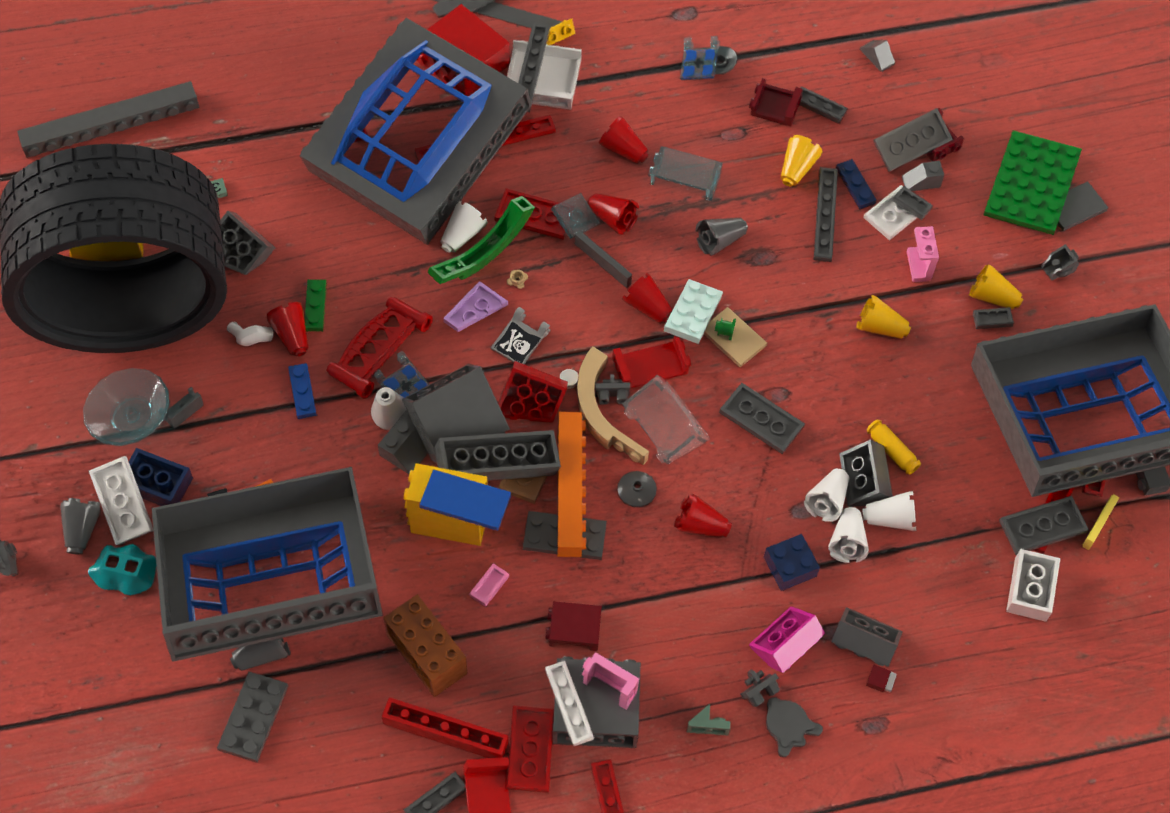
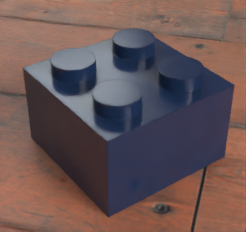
[764,534,820,591]

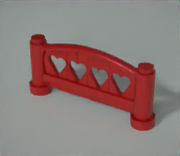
[326,297,433,399]

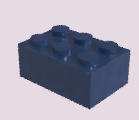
[129,448,193,506]

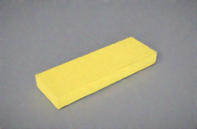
[1083,494,1120,550]

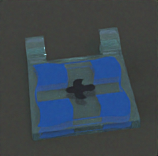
[680,36,720,80]
[373,351,429,398]

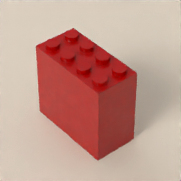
[417,4,510,96]

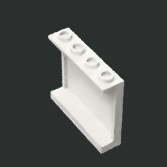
[507,40,582,110]

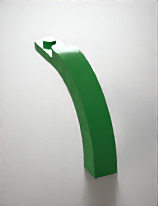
[427,196,535,284]

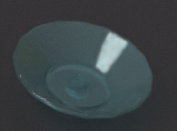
[83,368,170,446]

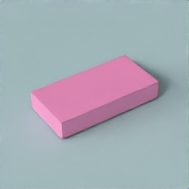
[469,563,509,607]

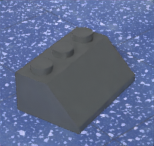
[378,410,428,474]
[839,439,893,507]
[831,607,903,667]

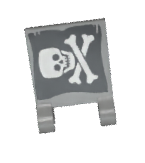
[491,307,551,364]

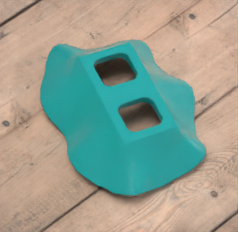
[88,544,157,595]

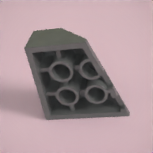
[220,211,275,275]

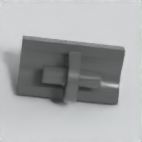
[595,374,630,405]
[740,670,780,707]

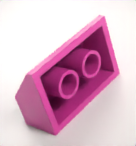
[749,606,826,673]

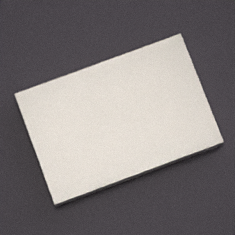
[863,185,917,240]

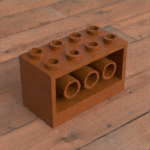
[383,594,468,697]

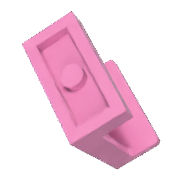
[907,226,939,282]
[582,652,639,710]

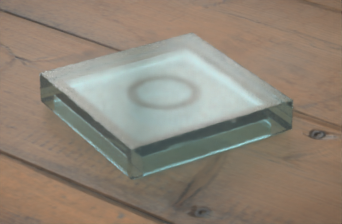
[551,193,600,239]

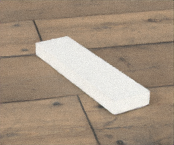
[545,661,594,746]

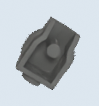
[1041,244,1079,281]
[0,539,18,576]

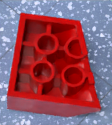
[498,361,568,422]

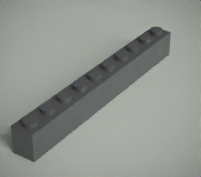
[17,81,200,158]

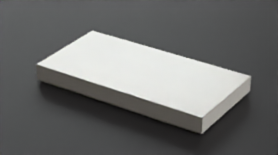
[89,456,154,545]

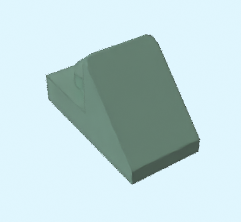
[687,704,731,736]

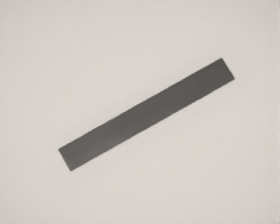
[434,0,562,28]

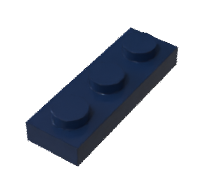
[836,159,877,209]

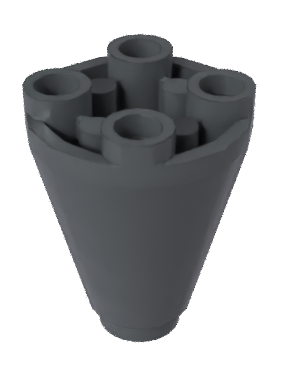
[60,498,101,555]

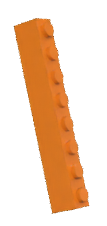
[557,412,586,557]

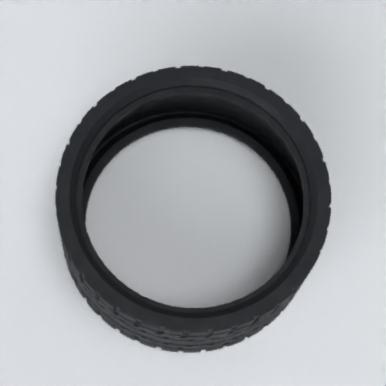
[0,144,227,353]

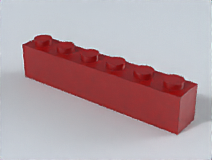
[381,697,509,758]

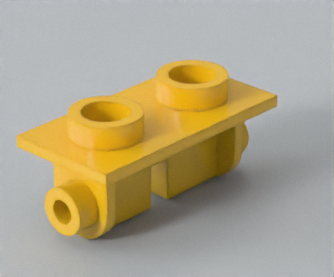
[546,19,575,45]

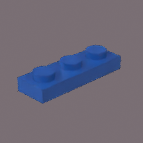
[288,363,317,419]

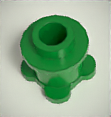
[714,317,736,340]

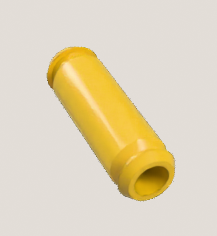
[867,419,921,475]

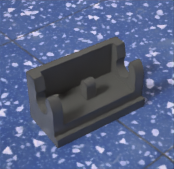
[161,387,204,429]

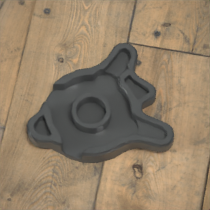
[766,697,823,758]

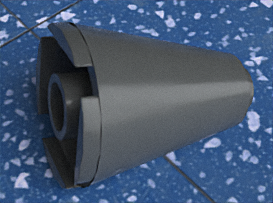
[696,218,748,256]
[230,638,291,671]

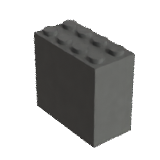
[402,364,510,463]
[553,656,641,748]

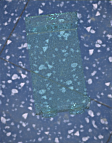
[648,146,723,201]

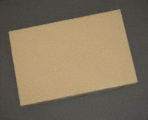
[704,307,767,368]

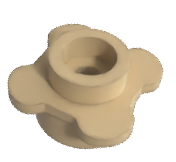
[507,270,528,289]

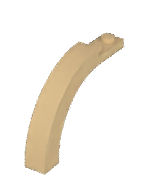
[577,346,649,465]

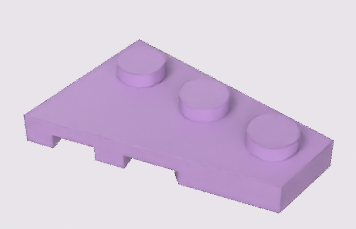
[443,281,508,332]

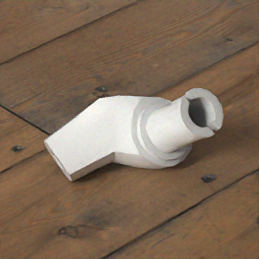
[227,321,273,346]

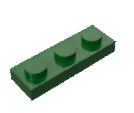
[305,280,327,332]

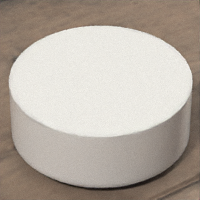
[560,369,578,389]

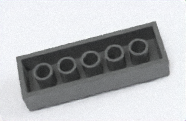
[435,430,561,481]

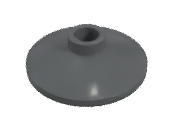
[703,46,737,75]
[618,471,657,507]

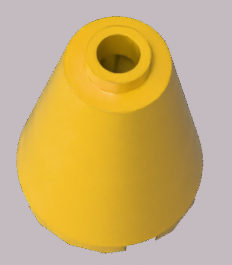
[780,135,822,187]
[969,264,1023,310]
[856,295,911,339]

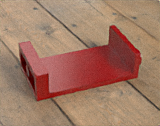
[612,335,691,389]
[463,757,511,813]

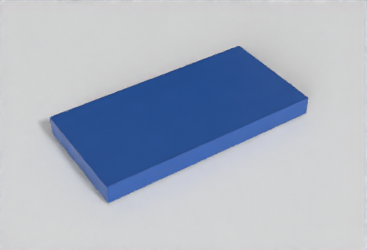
[420,469,511,531]

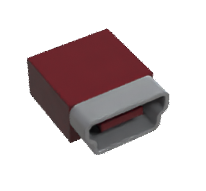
[866,665,897,693]

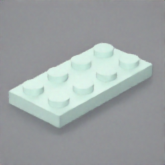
[664,279,723,344]

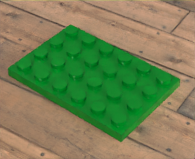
[983,130,1082,235]

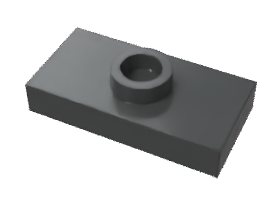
[892,186,933,220]
[973,308,1014,329]

